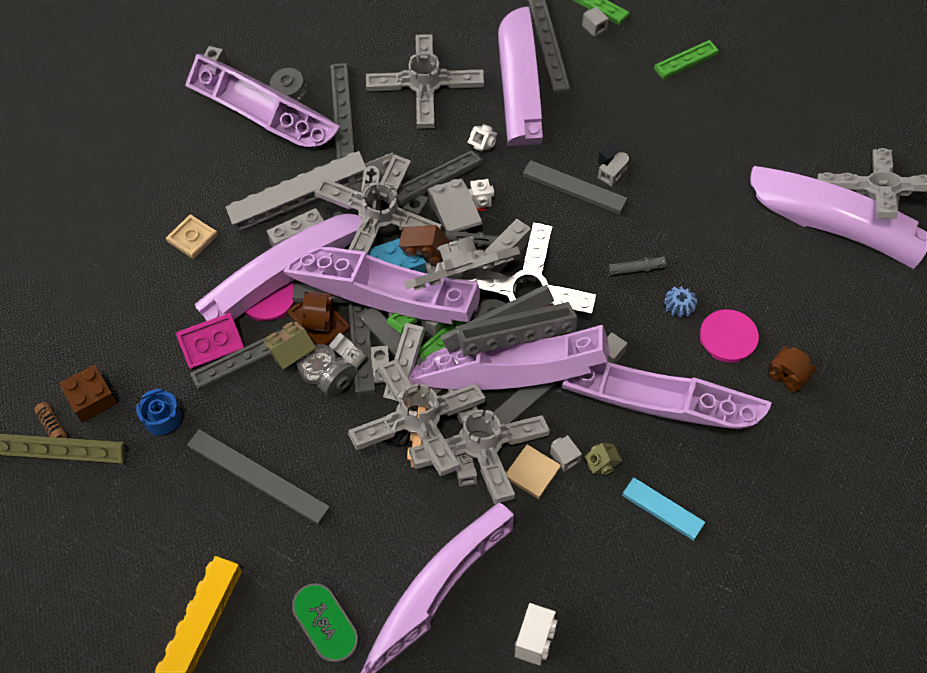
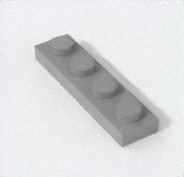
[383,323,425,402]

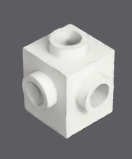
[468,124,497,151]
[468,179,494,209]

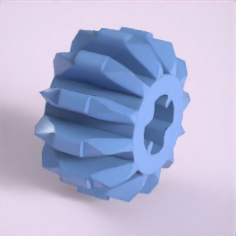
[664,285,697,318]

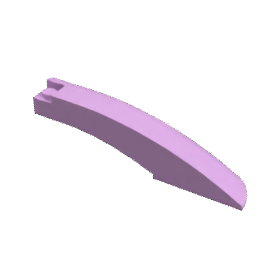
[498,6,543,146]
[185,54,340,147]
[750,166,927,269]
[195,214,362,321]
[283,247,480,324]
[408,325,610,390]
[562,362,772,429]
[361,503,514,673]

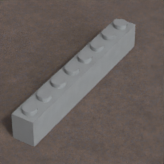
[226,151,366,232]
[421,219,531,336]

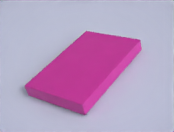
[175,312,244,369]

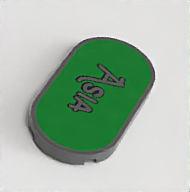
[292,583,358,663]

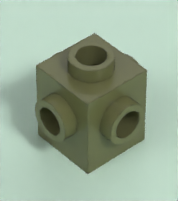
[585,443,622,475]

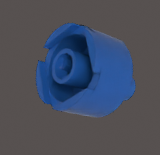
[136,389,182,436]

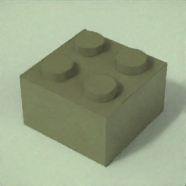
[263,322,316,369]

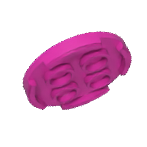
[245,281,295,322]
[700,310,759,363]

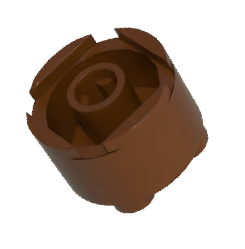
[302,291,331,331]
[768,346,816,393]

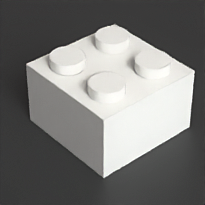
[515,603,558,665]

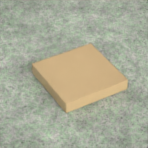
[166,214,218,259]
[506,445,561,499]

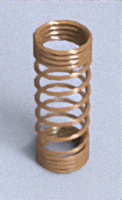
[34,402,67,438]

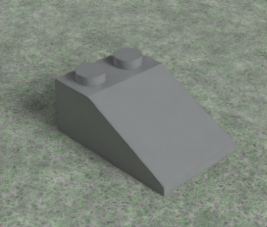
[427,179,482,231]

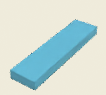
[622,478,705,541]

